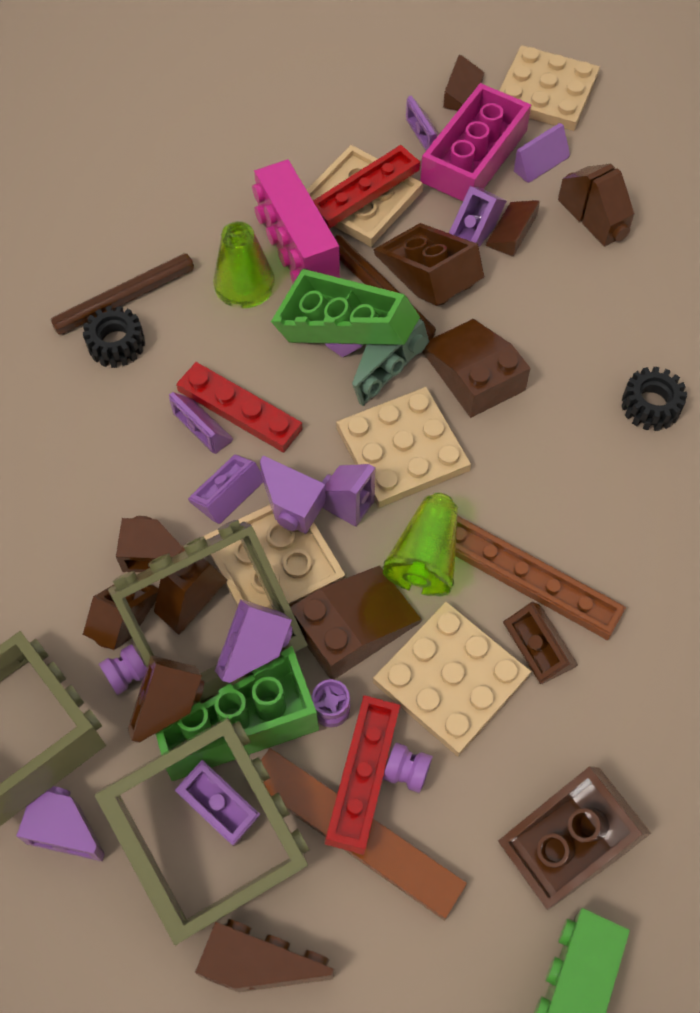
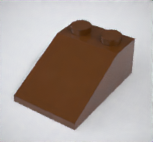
[373,223,484,306]
[422,319,531,418]
[290,565,422,680]
[498,766,651,910]

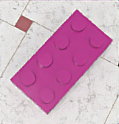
[420,83,531,201]
[252,159,340,283]

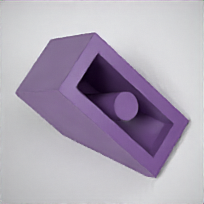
[449,186,507,247]
[260,456,326,534]
[322,464,375,527]
[215,599,292,683]
[17,786,105,861]

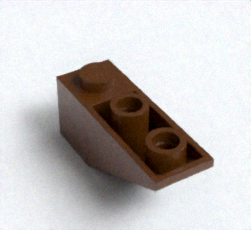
[195,919,335,993]

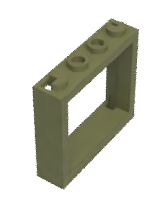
[108,520,308,705]
[0,631,107,826]
[94,717,310,946]

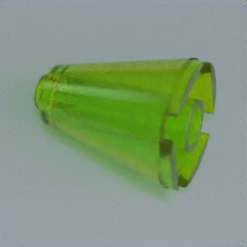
[213,221,275,308]
[383,493,458,597]

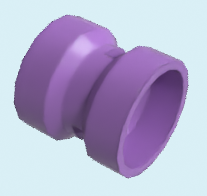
[99,644,147,695]
[312,679,350,728]
[383,742,433,794]

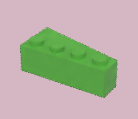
[271,269,420,345]
[155,646,319,781]
[534,908,630,1013]

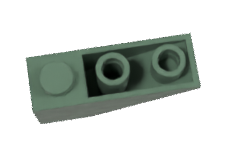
[352,319,429,406]

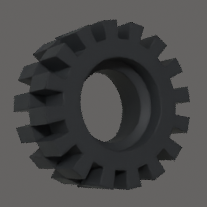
[83,306,145,368]
[621,367,687,431]

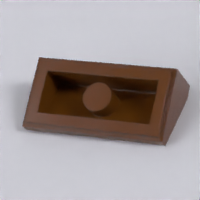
[443,55,485,111]
[486,200,540,256]
[503,602,578,684]

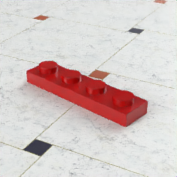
[313,145,420,229]
[176,362,303,453]
[324,695,400,855]

